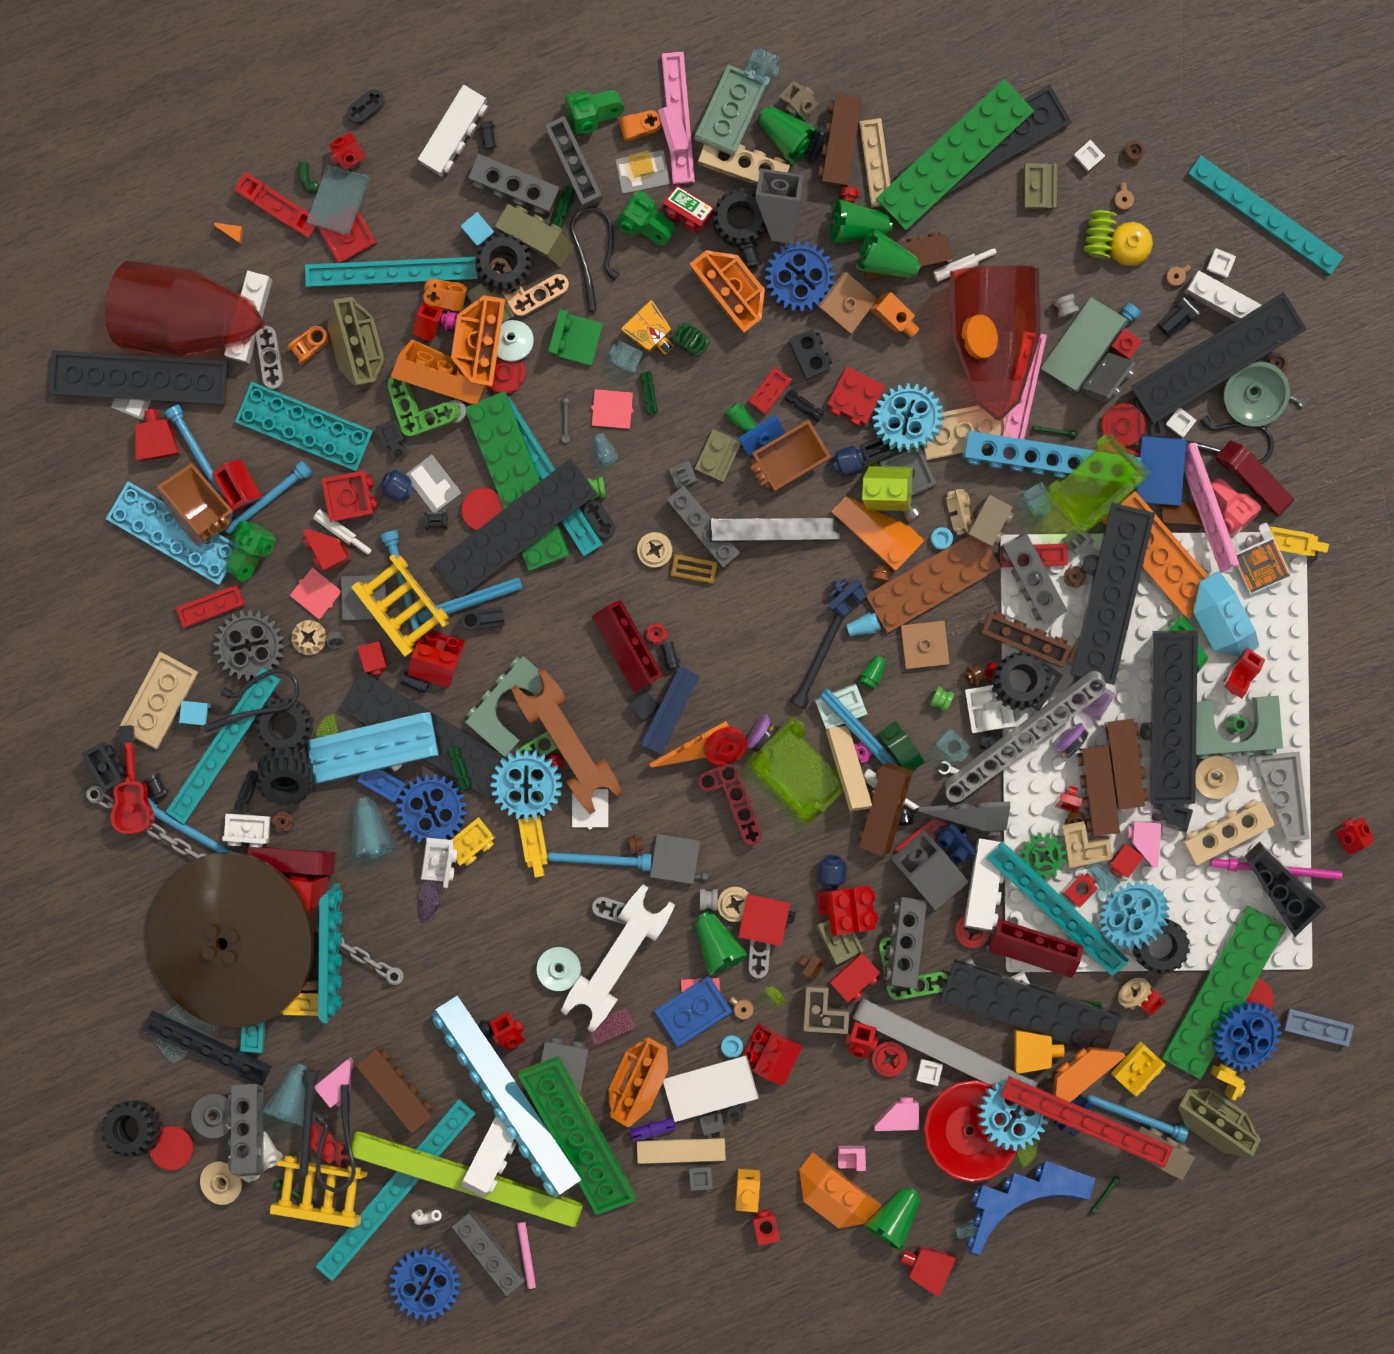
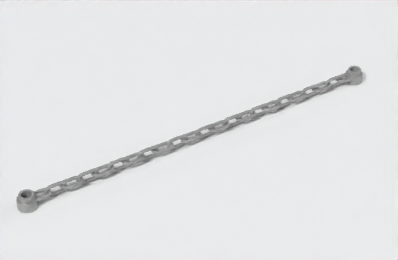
[86,786,404,985]

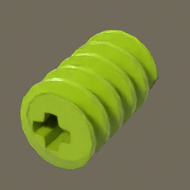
[1083,210,1117,259]

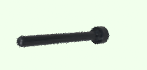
[790,613,844,709]
[299,1070,321,1177]

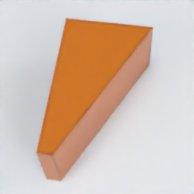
[214,223,244,244]

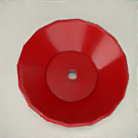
[924,1080,1021,1183]

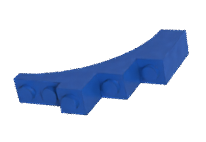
[966,1161,1096,1256]

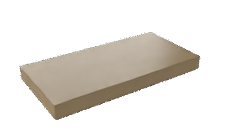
[919,400,1010,460]
[118,652,199,749]

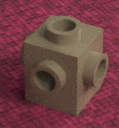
[779,81,818,120]

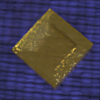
[628,151,654,178]

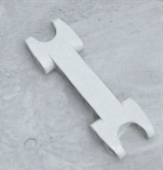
[561,884,675,1033]

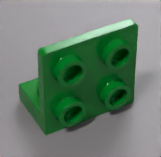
[548,309,603,366]

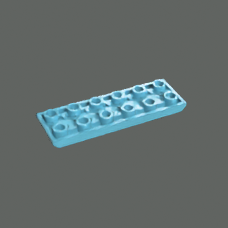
[106,481,234,585]
[306,712,439,784]

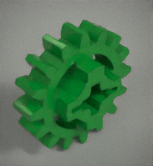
[1019,832,1067,880]

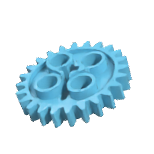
[873,383,944,453]
[491,748,562,820]
[1099,881,1170,950]
[977,1079,1048,1151]

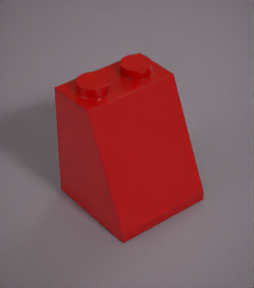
[281,872,328,932]

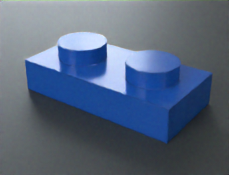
[357,769,406,803]

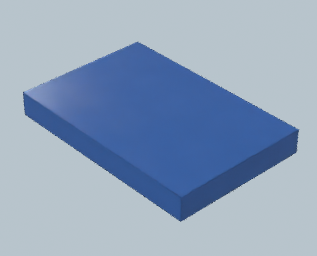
[1137,436,1187,505]
[654,975,733,1047]

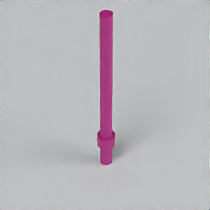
[1210,858,1342,880]

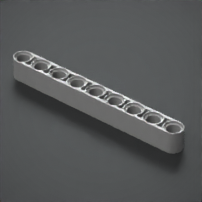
[945,671,1106,802]
[852,998,1038,1087]

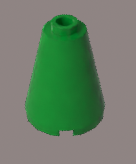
[759,106,816,165]
[830,199,892,243]
[856,228,920,278]
[695,912,747,976]
[864,1187,921,1251]

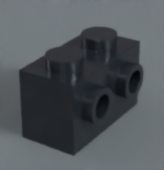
[82,742,127,792]

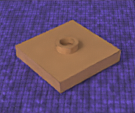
[818,272,877,334]
[901,621,950,669]

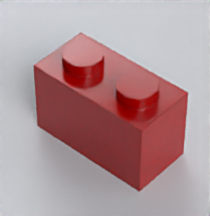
[211,459,262,511]
[829,952,880,1002]

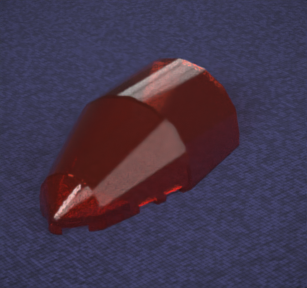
[105,261,265,357]
[950,265,1041,421]

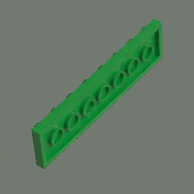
[875,79,1034,231]
[465,391,570,571]
[1161,905,1287,1079]
[518,1056,636,1215]

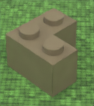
[967,495,1014,547]
[803,985,849,1034]
[1139,1126,1195,1180]

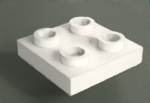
[965,685,1016,733]

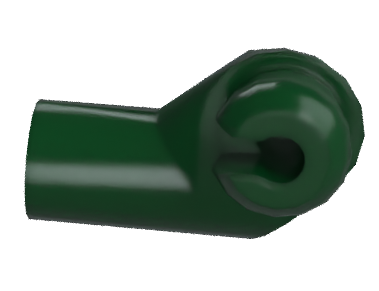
[298,161,319,194]

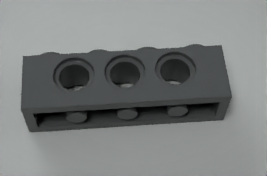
[545,116,603,209]
[468,154,560,216]
[667,486,740,568]
[1001,533,1068,624]
[883,897,927,989]
[228,1084,264,1177]
[452,1209,525,1296]

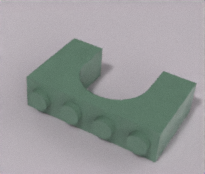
[465,656,564,757]
[1196,696,1283,759]

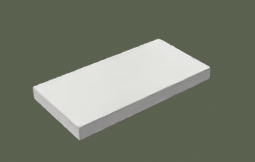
[663,1056,759,1122]

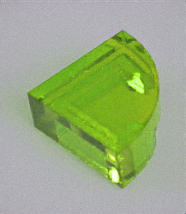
[316,713,339,738]
[765,984,786,1005]
[1017,1139,1038,1168]

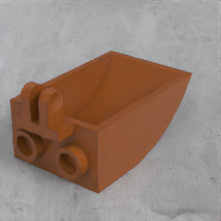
[750,420,831,492]
[157,463,233,545]

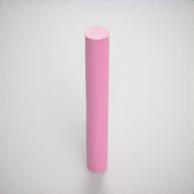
[517,1222,536,1289]

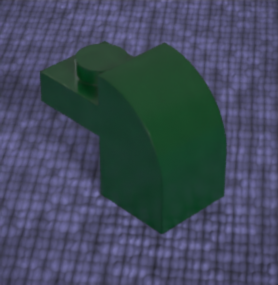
[878,721,925,771]

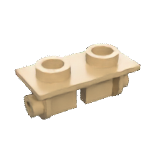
[946,489,975,535]

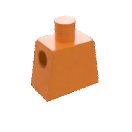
[869,292,919,338]

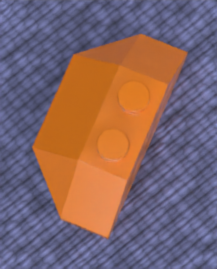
[689,250,765,333]
[451,295,505,387]
[608,1037,669,1127]
[1053,1047,1126,1102]
[799,1151,882,1228]

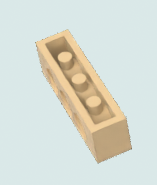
[698,144,790,186]
[1181,799,1275,866]

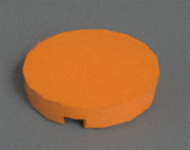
[962,315,998,359]

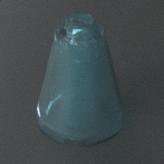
[352,797,396,860]
[262,1063,309,1127]

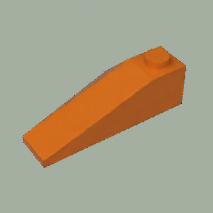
[831,496,924,572]
[650,721,729,768]

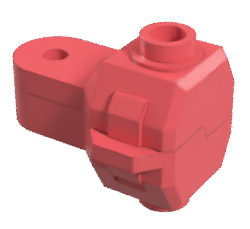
[1211,479,1261,535]

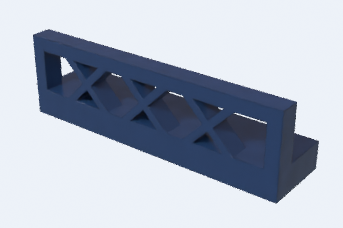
[641,666,700,754]

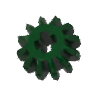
[672,322,710,357]

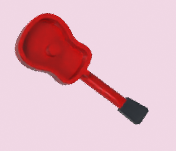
[111,725,155,834]

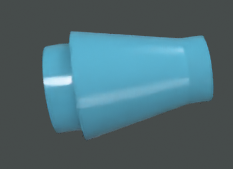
[847,612,881,636]

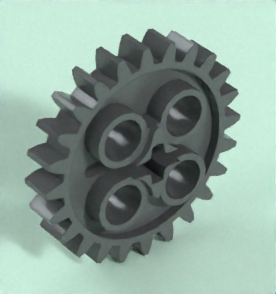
[213,610,286,681]

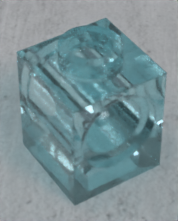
[744,47,780,86]
[608,341,643,374]
[1021,482,1055,517]
[934,728,970,763]

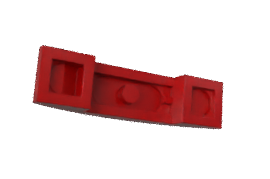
[234,171,320,238]

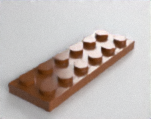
[867,536,1001,633]

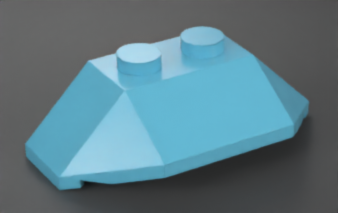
[1193,571,1259,657]

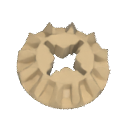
[637,532,672,568]
[292,620,327,655]
[718,887,749,922]
[1118,978,1152,1010]

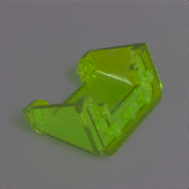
[1045,435,1152,535]
[749,716,844,823]

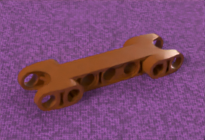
[511,668,622,815]

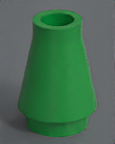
[725,402,757,433]
[859,655,887,689]
[1225,713,1247,735]

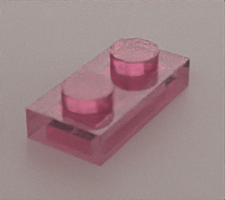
[587,1008,636,1045]

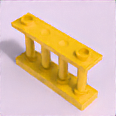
[351,554,449,657]
[270,1156,367,1227]

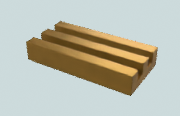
[671,554,718,584]

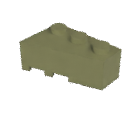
[495,204,574,268]

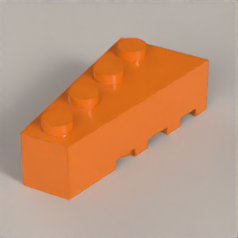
[391,339,487,405]

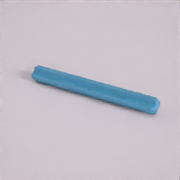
[417,578,522,623]
[820,689,900,766]

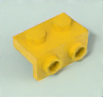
[451,817,495,866]
[1111,1041,1165,1097]
[1210,1063,1245,1101]

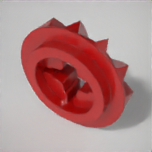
[955,915,991,948]
[872,1041,907,1077]

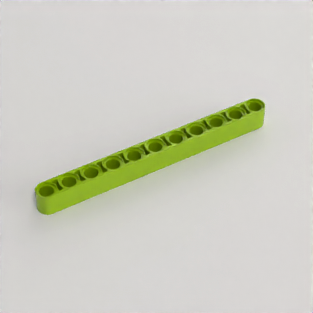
[351,1132,583,1227]

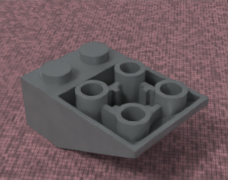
[1080,353,1136,406]

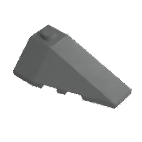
[914,801,1010,836]

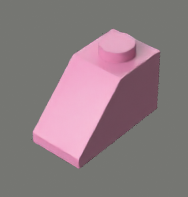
[1127,821,1161,868]
[315,1057,353,1108]
[874,1097,919,1131]

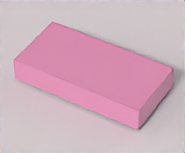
[658,107,690,152]

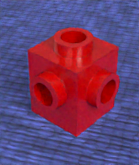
[328,131,366,171]
[1336,817,1375,855]
[489,1011,526,1052]
[845,1022,878,1059]

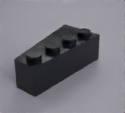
[1244,841,1326,937]

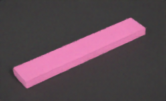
[662,52,695,185]
[1002,330,1047,460]
[1184,443,1240,573]

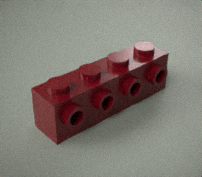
[591,599,663,692]
[988,919,1083,978]

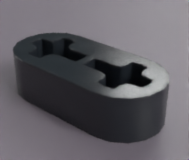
[347,89,385,124]
[584,500,615,539]

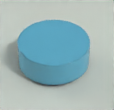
[931,527,953,550]
[721,1035,743,1058]

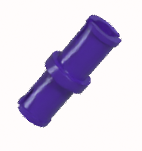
[630,1117,676,1142]

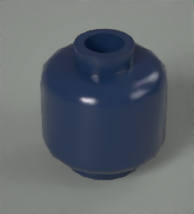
[832,446,866,477]
[380,470,414,502]
[818,855,847,889]

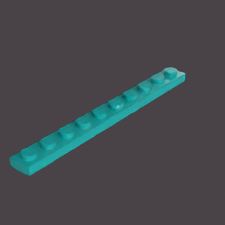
[316,1098,476,1281]

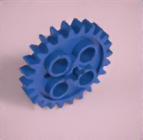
[765,240,836,313]
[396,774,468,843]
[1212,1001,1282,1072]
[389,1247,462,1321]

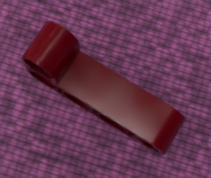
[1215,441,1294,517]
[698,763,762,845]
[246,846,336,875]

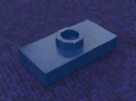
[738,415,785,456]

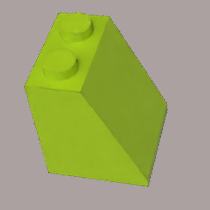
[862,466,913,511]

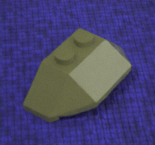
[328,297,384,386]
[1178,1088,1261,1158]

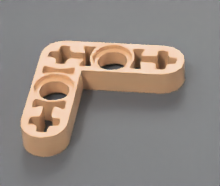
[490,258,569,317]

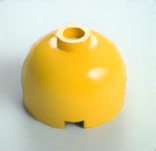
[1109,222,1153,266]

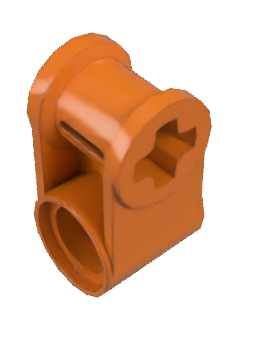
[618,110,662,141]
[423,279,467,311]
[287,326,330,365]

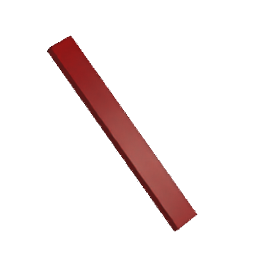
[1000,1076,1174,1168]

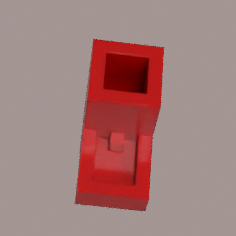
[1223,648,1265,699]

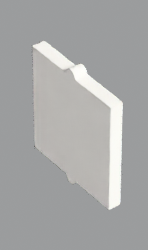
[572,789,608,829]

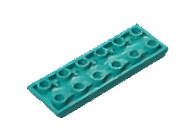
[235,382,373,472]
[318,883,343,1023]

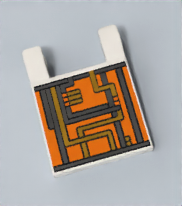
[1230,523,1291,594]

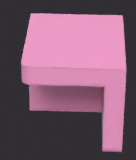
[838,1146,866,1171]

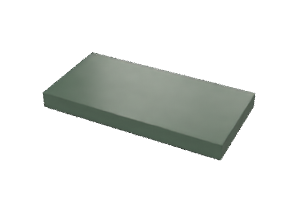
[694,64,768,156]
[1041,297,1128,393]

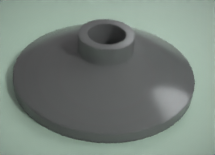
[191,1094,231,1138]

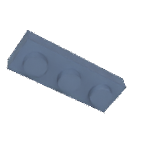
[1283,1008,1354,1047]

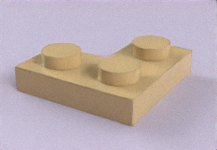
[1062,821,1113,868]

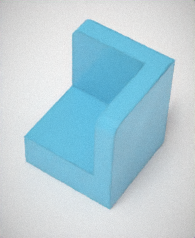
[461,212,495,246]
[179,701,211,725]

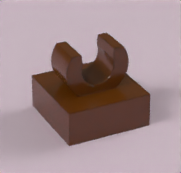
[798,955,826,980]

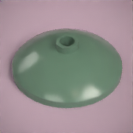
[1223,361,1290,426]

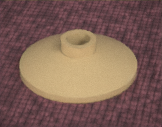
[1196,756,1239,799]
[200,1161,242,1205]

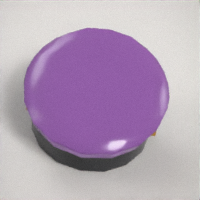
[746,714,781,752]
[1054,723,1089,758]

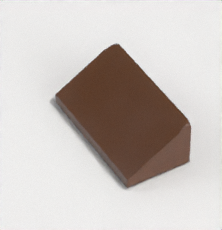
[1160,503,1203,526]

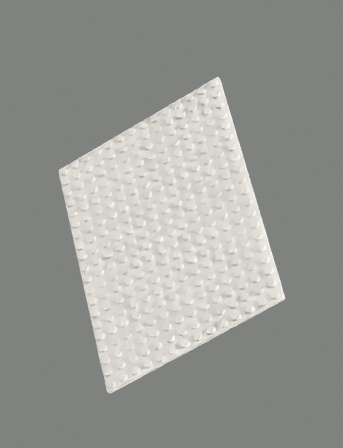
[1000,532,1312,972]

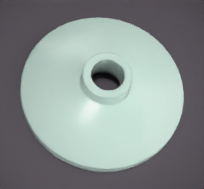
[497,320,534,362]
[537,947,581,991]

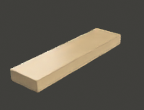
[859,118,891,209]
[826,726,872,811]
[637,1138,725,1164]

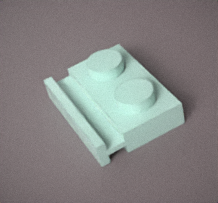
[815,684,867,730]

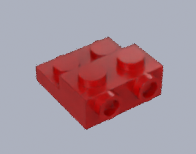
[827,366,885,426]
[321,470,378,522]
[826,885,878,936]

